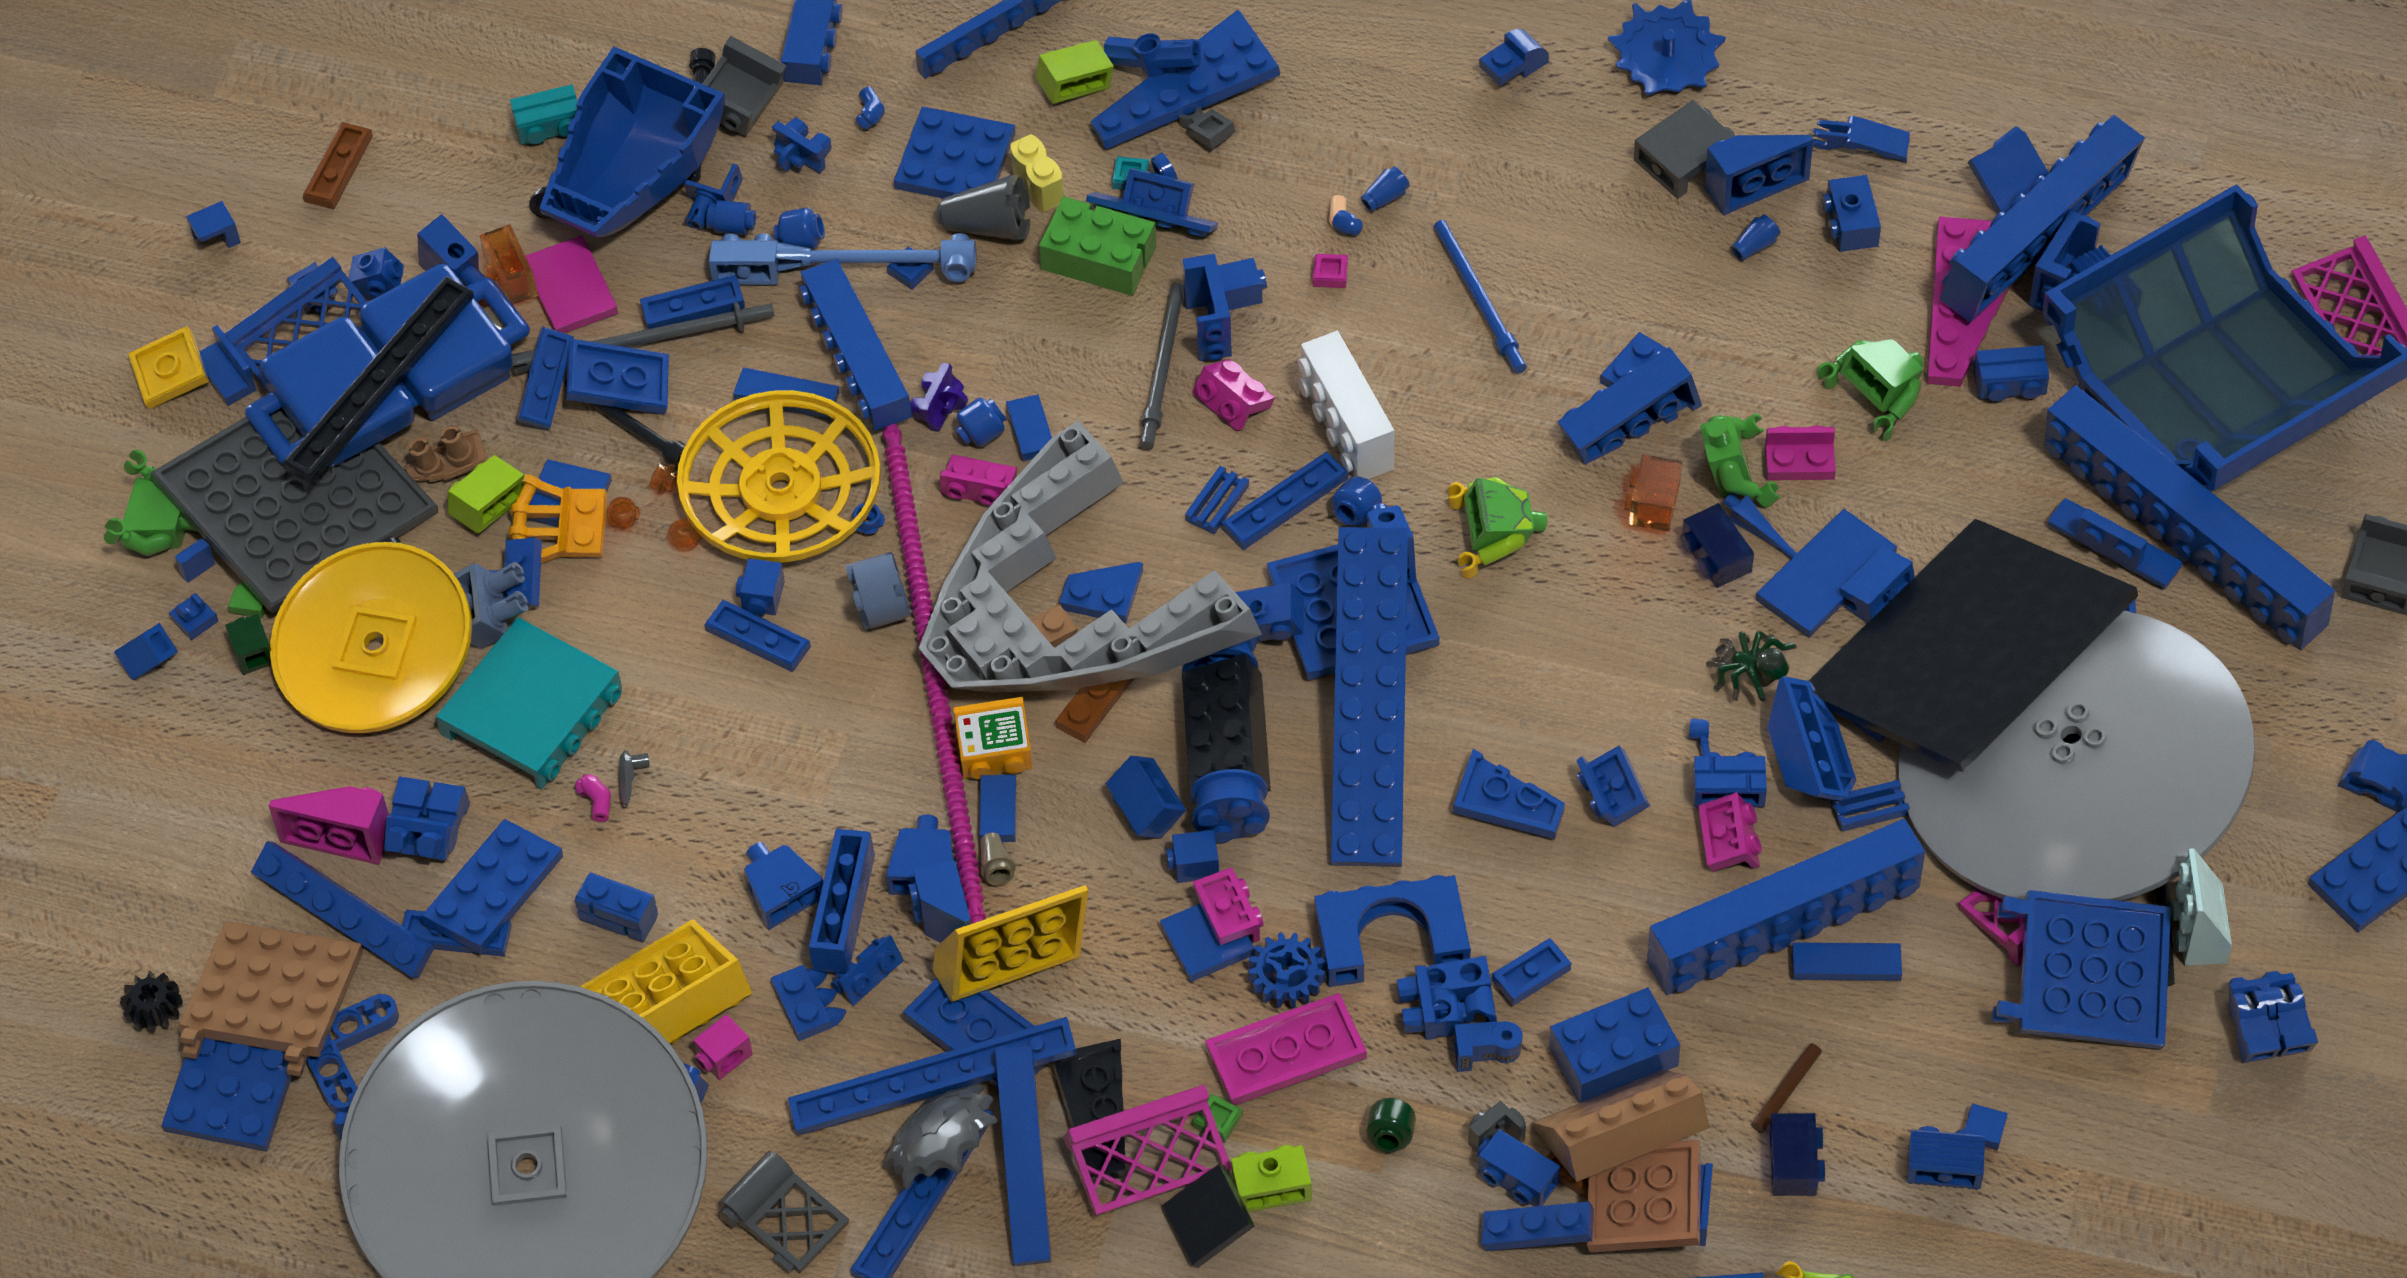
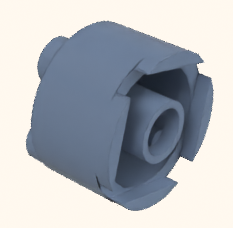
[845,552,911,630]

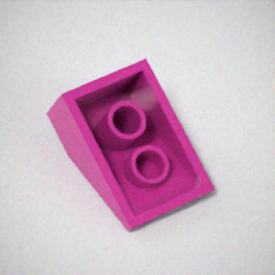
[269,786,389,865]

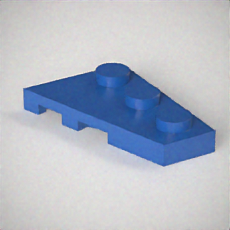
[1453,748,1565,839]

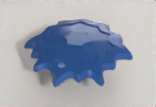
[1608,0,1726,95]

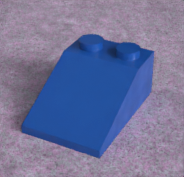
[1704,135,1814,216]

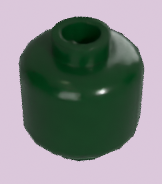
[1366,1098,1416,1152]

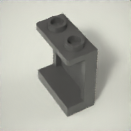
[702,36,787,136]
[1634,100,1735,199]
[2341,514,2407,615]

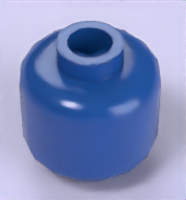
[774,208,825,250]
[955,398,1007,447]
[1332,476,1382,527]

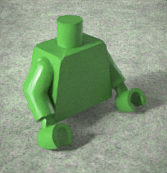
[1817,339,1924,441]
[1700,413,1781,507]
[104,450,197,556]

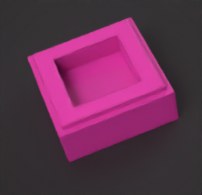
[1313,253,1348,288]

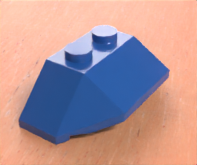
[1767,676,1857,801]

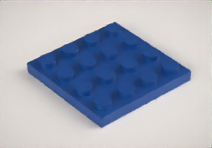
[1267,544,1440,680]

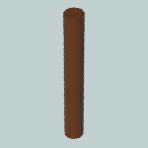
[1751,1043,1822,1133]

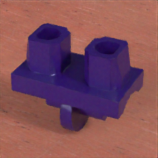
[910,363,968,431]

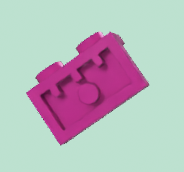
[1765,425,1836,480]
[940,454,1017,506]
[1698,792,1762,872]
[1193,867,1264,945]

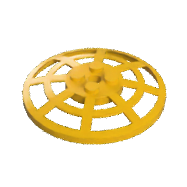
[677,390,881,563]

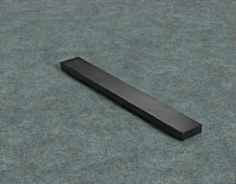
[283,276,474,485]

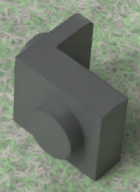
[1468,1100,1526,1152]

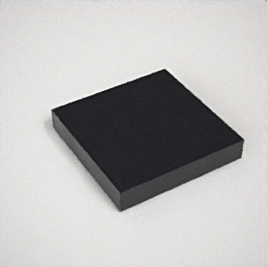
[1163,1164,1255,1268]

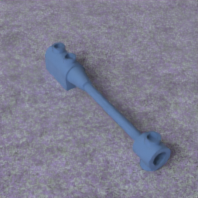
[709,233,977,285]

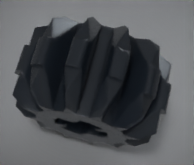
[120,970,183,1034]

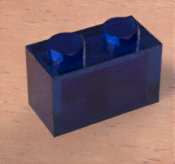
[1680,503,1754,588]
[1769,1113,1825,1196]

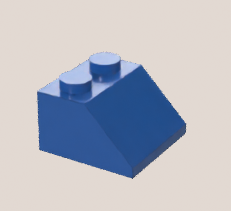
[909,860,971,943]

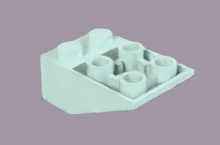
[2171,848,2232,966]

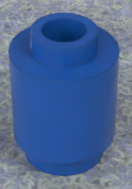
[706,200,756,236]

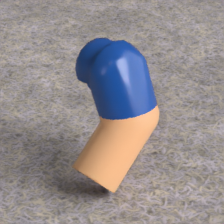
[1329,195,1363,236]

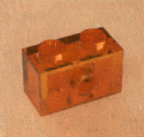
[479,224,538,304]
[1624,454,1683,532]

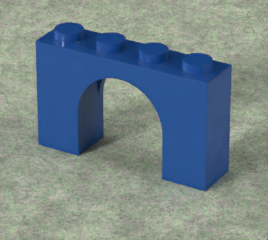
[1314,875,1471,987]

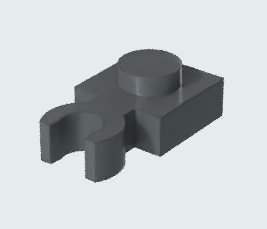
[1179,107,1235,149]

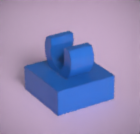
[169,593,219,641]

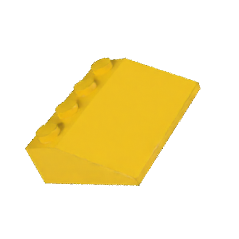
[933,885,1089,1002]
[579,919,753,1044]

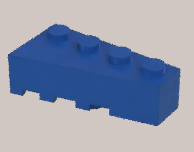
[1558,347,1702,465]

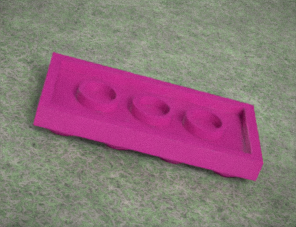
[1205,993,1367,1105]

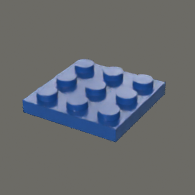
[894,106,1016,198]
[161,1038,292,1152]

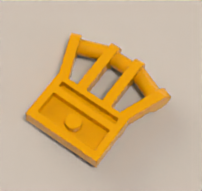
[508,474,608,564]

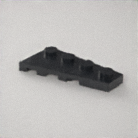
[1051,1038,1126,1184]

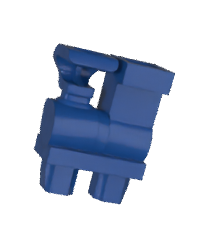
[1397,956,1497,1040]

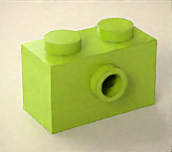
[1035,40,1114,104]
[448,455,525,534]
[1231,1145,1312,1212]

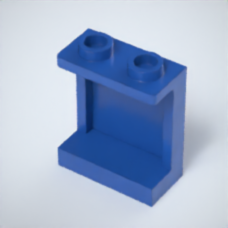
[2029,210,2101,312]
[1182,254,1232,361]

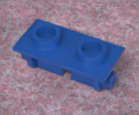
[831,934,904,1006]

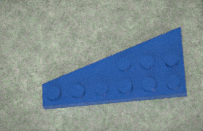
[1091,9,1280,150]

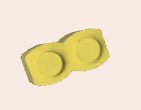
[1010,134,1063,212]

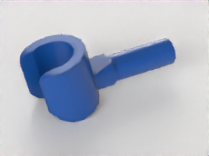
[1689,719,1710,754]

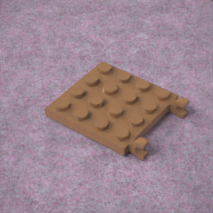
[179,921,363,1077]

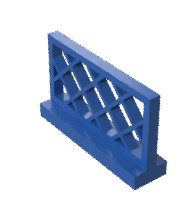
[225,256,367,393]

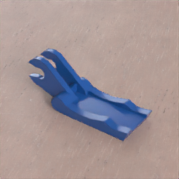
[1813,116,1910,163]

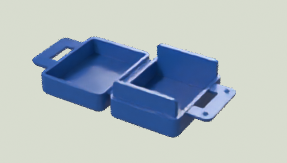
[245,264,530,466]

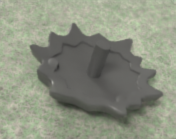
[884,1084,998,1190]

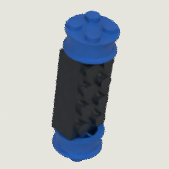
[1182,637,1271,843]

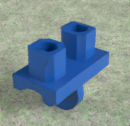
[772,117,832,174]

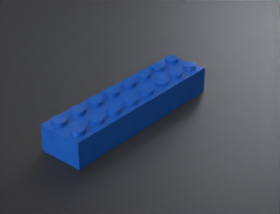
[1940,115,2145,323]
[1647,818,1925,995]

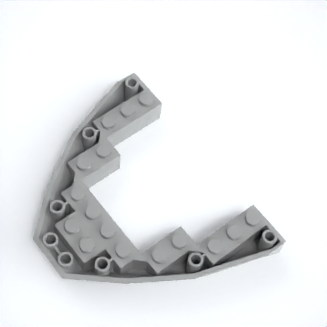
[919,421,1262,693]

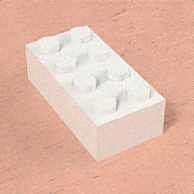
[1298,330,1395,479]

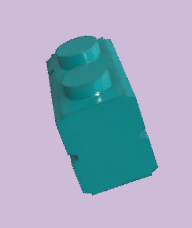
[510,84,578,145]

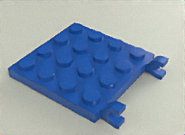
[1992,890,2171,1049]

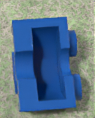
[2337,740,2407,812]

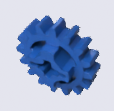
[1248,932,1326,1008]

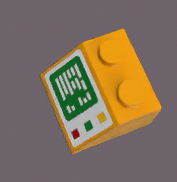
[953,697,1033,779]

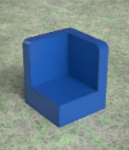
[186,201,241,248]
[114,623,178,679]

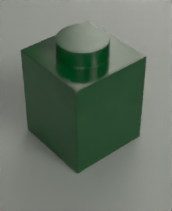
[225,613,271,675]

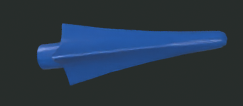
[1723,493,1797,559]

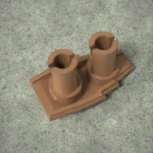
[404,425,488,483]

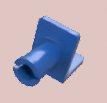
[684,163,743,230]

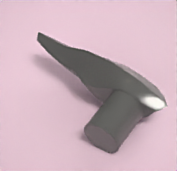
[620,750,650,807]

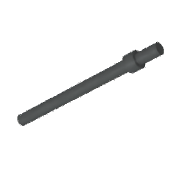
[1140,283,1184,450]

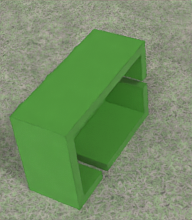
[1039,196,1156,296]

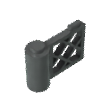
[718,1151,849,1274]

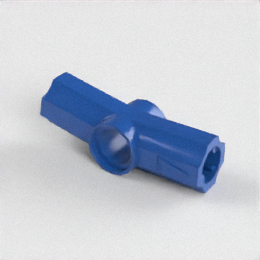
[1104,33,1202,77]

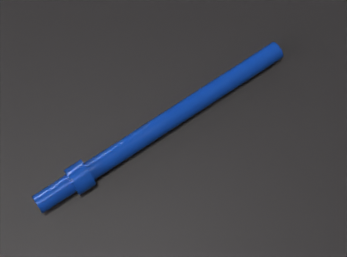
[1434,220,1527,373]

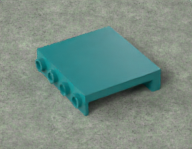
[436,617,622,790]

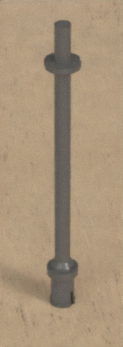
[512,302,774,375]

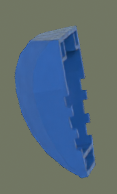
[539,46,726,237]

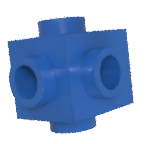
[349,247,404,301]

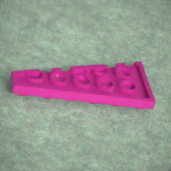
[1927,216,2010,387]

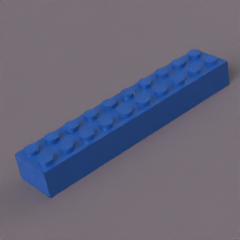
[2044,385,2335,651]

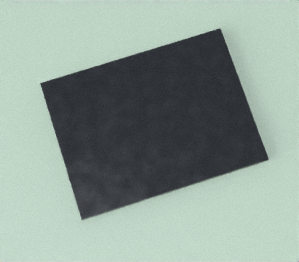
[1809,519,2138,772]

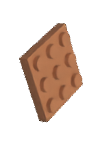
[1587,1140,1701,1252]

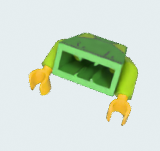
[1447,477,1548,579]

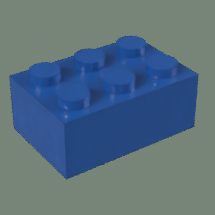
[1549,987,1680,1103]

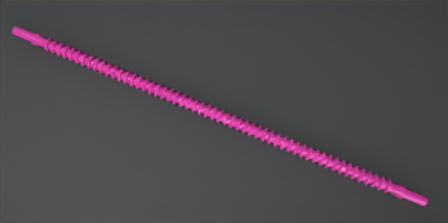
[883,423,987,924]

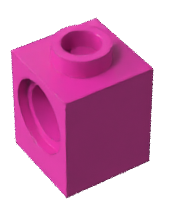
[693,1014,753,1080]

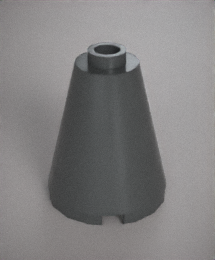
[937,175,1030,240]

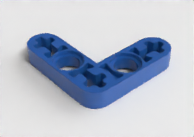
[306,994,399,1114]

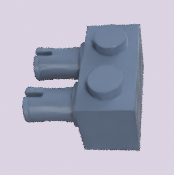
[454,562,528,649]

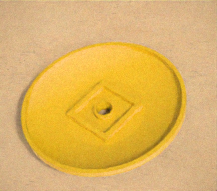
[270,542,472,733]

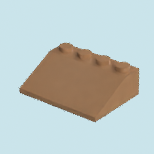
[1532,1069,1709,1182]

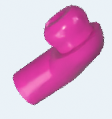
[575,774,611,822]

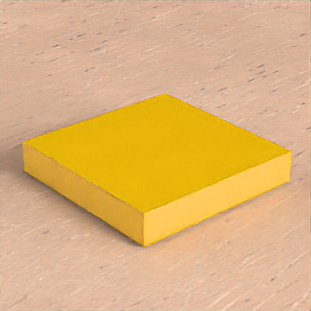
[128,326,209,409]

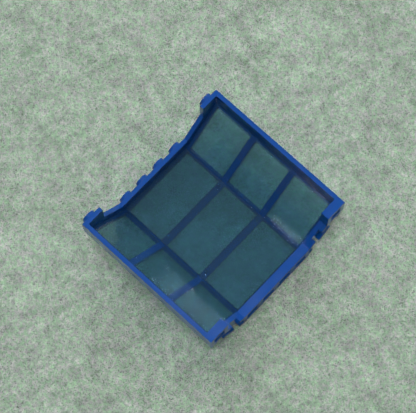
[2042,184,2407,490]

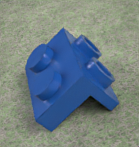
[1576,745,1650,827]

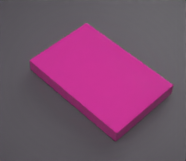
[521,235,619,333]

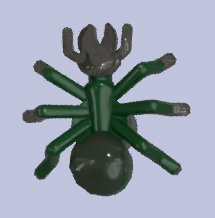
[1706,631,1797,702]

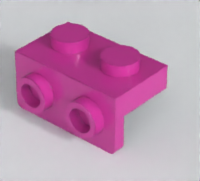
[1193,359,1275,431]

